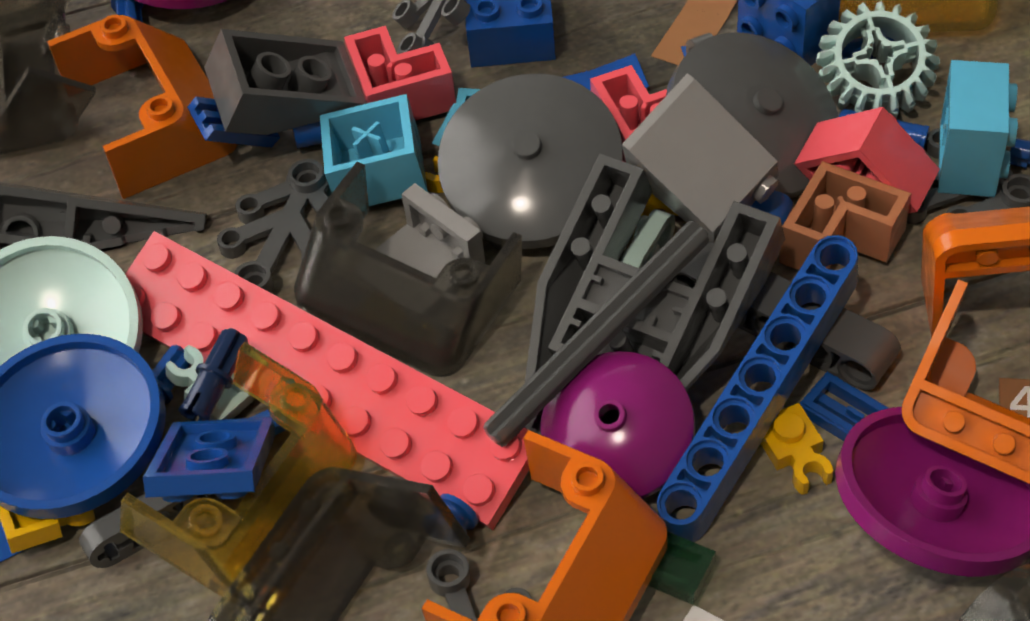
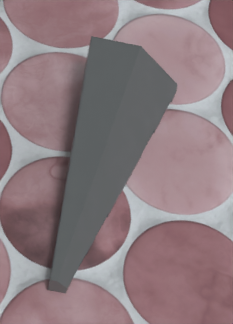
[0,182,207,249]

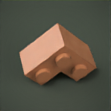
[779,161,911,270]

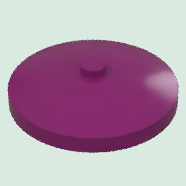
[835,407,1030,577]

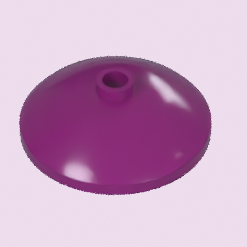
[541,351,695,499]

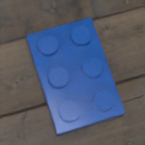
[143,417,276,502]

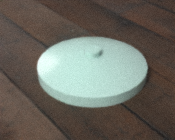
[0,236,143,366]

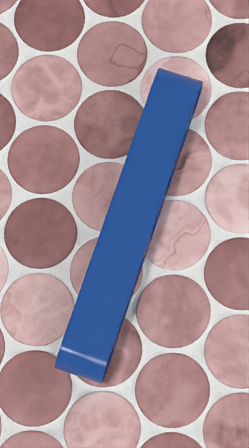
[657,235,858,544]

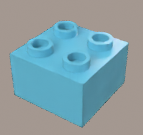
[938,60,1018,197]
[320,94,428,213]

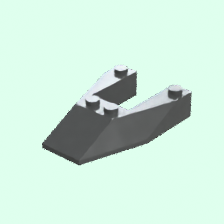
[524,154,785,435]

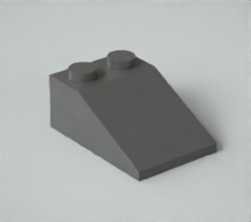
[204,29,367,135]

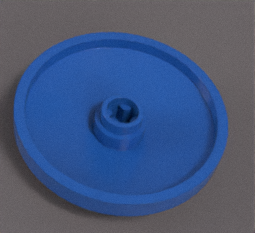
[0,334,166,519]

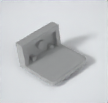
[357,183,486,320]

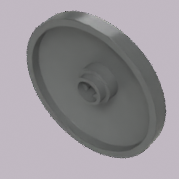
[666,33,839,199]
[437,74,624,249]

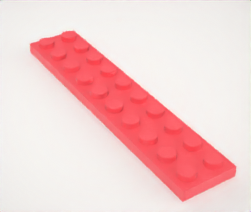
[125,231,529,530]

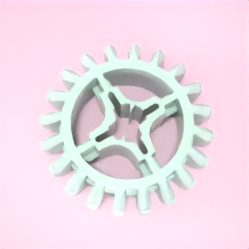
[816,0,940,118]

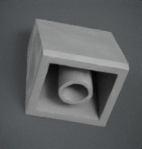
[622,73,779,243]

